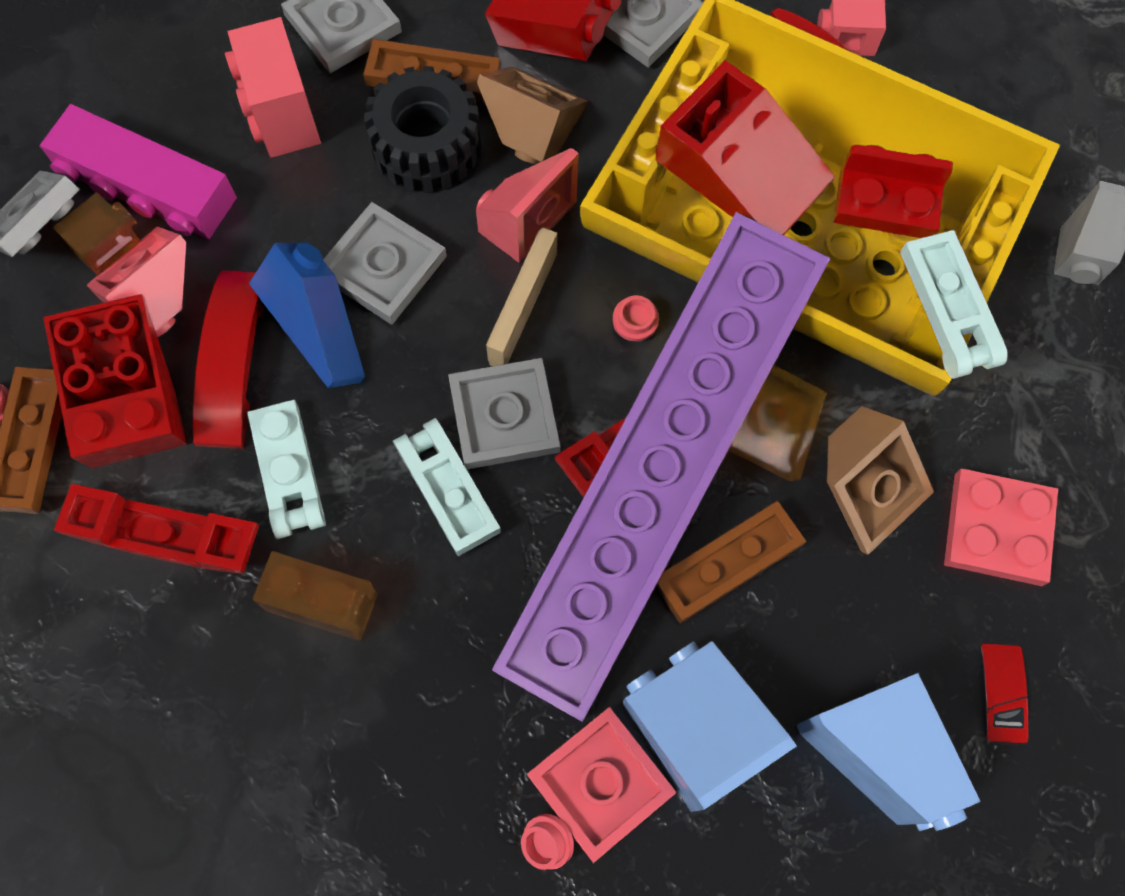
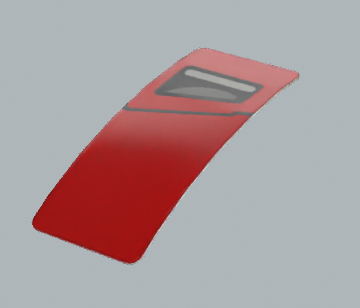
[981,644,1028,743]

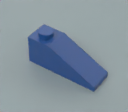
[249,242,365,388]

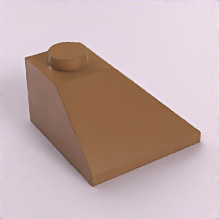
[477,67,588,164]
[827,406,934,555]

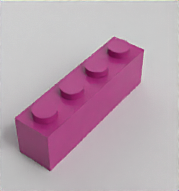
[39,104,237,240]

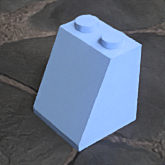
[622,641,796,812]
[796,673,981,831]

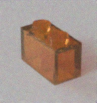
[252,551,378,641]

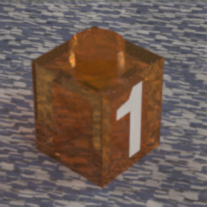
[53,192,140,276]

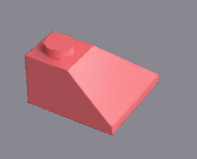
[476,148,579,263]
[87,227,186,337]

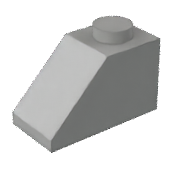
[1054,181,1125,285]

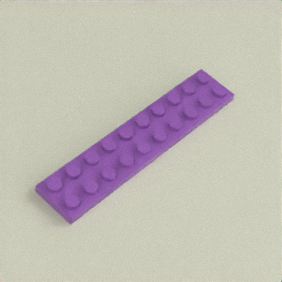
[492,212,830,722]

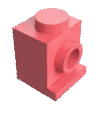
[817,0,886,56]

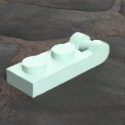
[900,230,1007,379]
[247,400,326,539]
[393,418,501,556]

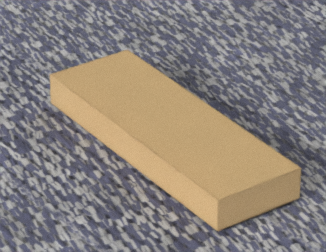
[486,227,557,366]

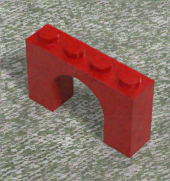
[485,0,621,61]

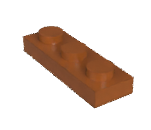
[363,39,501,104]
[0,367,62,514]
[655,501,806,624]

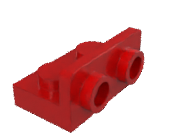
[833,145,953,238]

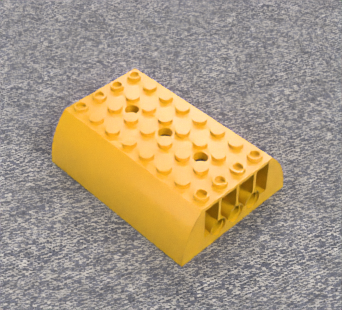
[580,0,1060,396]

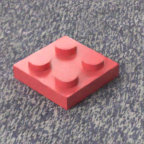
[944,468,1058,586]
[527,707,677,863]

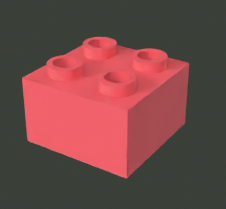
[225,17,321,158]

